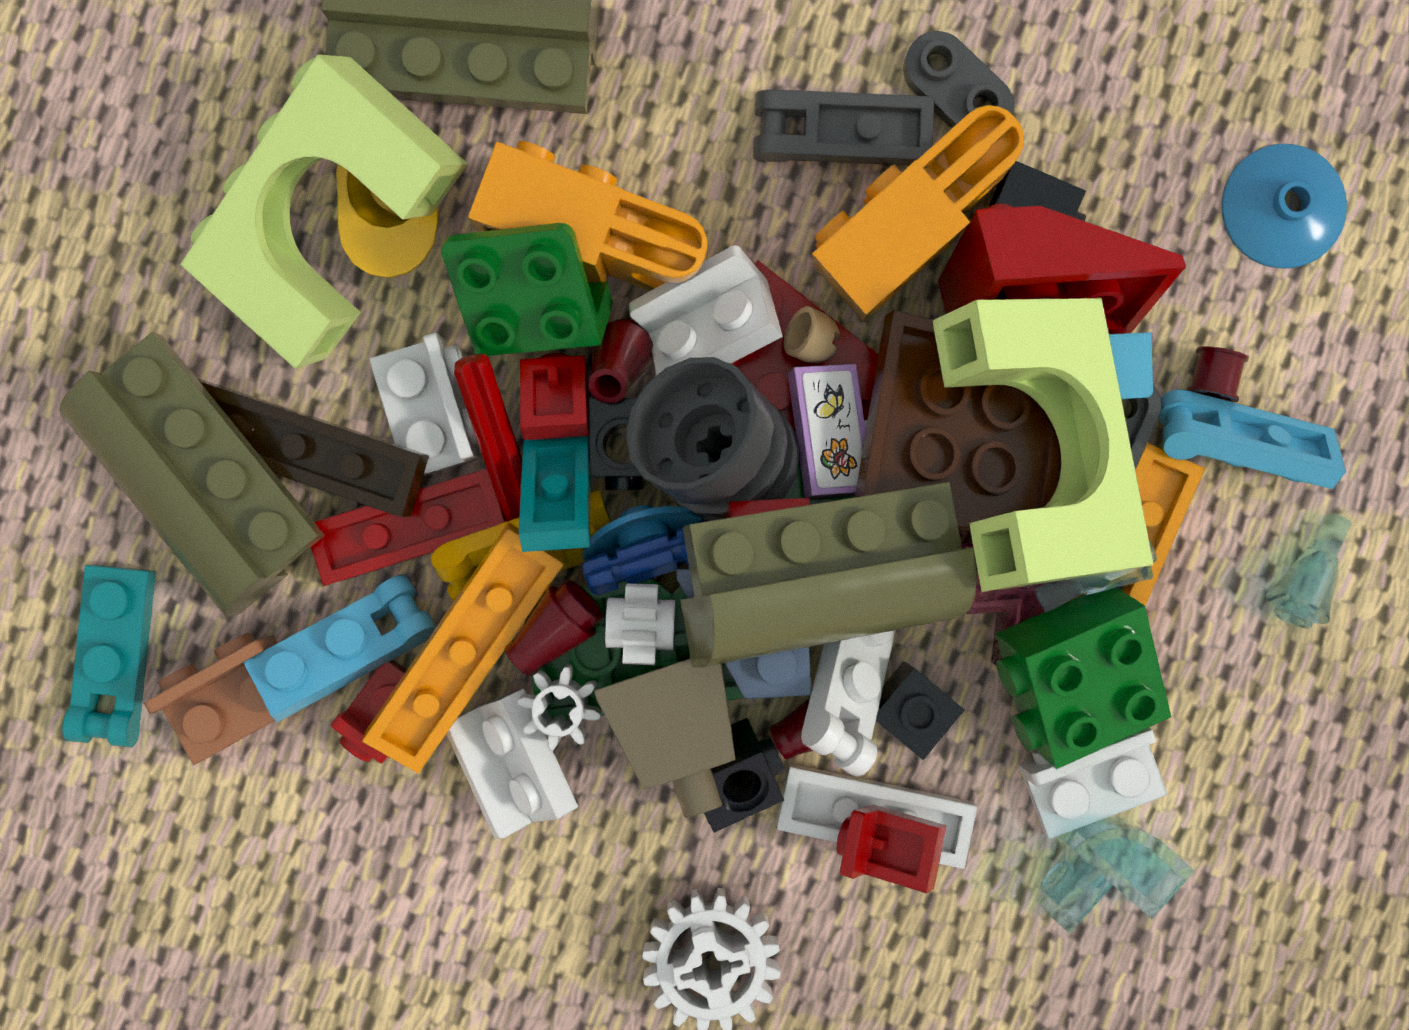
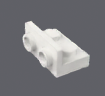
[628,245,783,375]
[369,332,482,476]
[446,688,578,839]
[1018,727,1168,839]

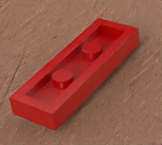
[311,468,506,586]

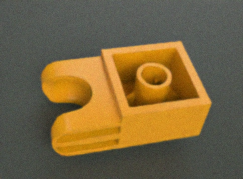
[812,105,1024,322]
[468,141,708,291]

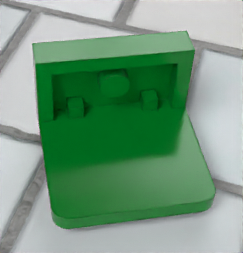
[441,223,613,356]

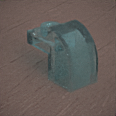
[1036,816,1195,933]

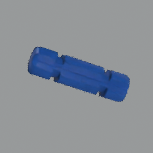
[582,523,695,595]

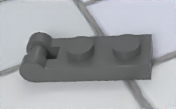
[753,89,934,166]

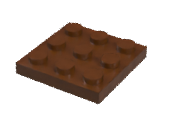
[855,310,1061,533]

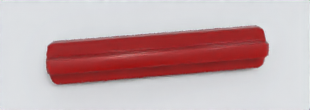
[454,353,523,522]

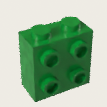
[996,583,1171,770]

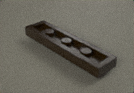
[197,378,429,517]

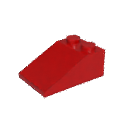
[938,204,1186,334]

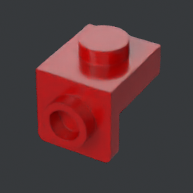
[836,805,947,893]

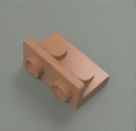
[144,633,278,766]

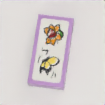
[788,364,866,500]

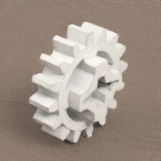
[642,888,781,1030]

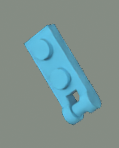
[1159,389,1346,489]
[243,575,437,723]

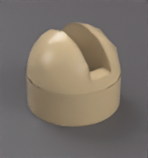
[784,306,840,364]

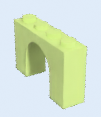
[180,54,468,369]
[932,298,1154,592]

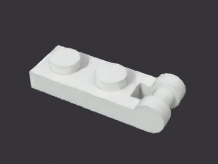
[801,630,895,777]

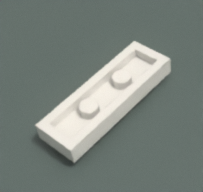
[775,763,978,869]

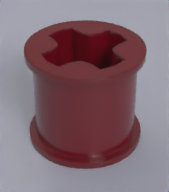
[1187,346,1249,402]

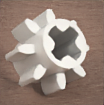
[605,583,675,665]
[517,664,603,751]

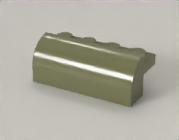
[321,0,600,114]
[59,332,325,617]
[680,482,977,667]

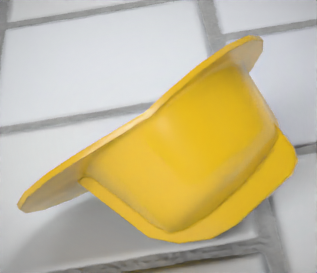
[336,164,439,278]

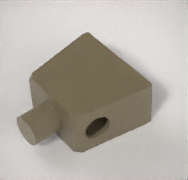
[594,658,735,818]

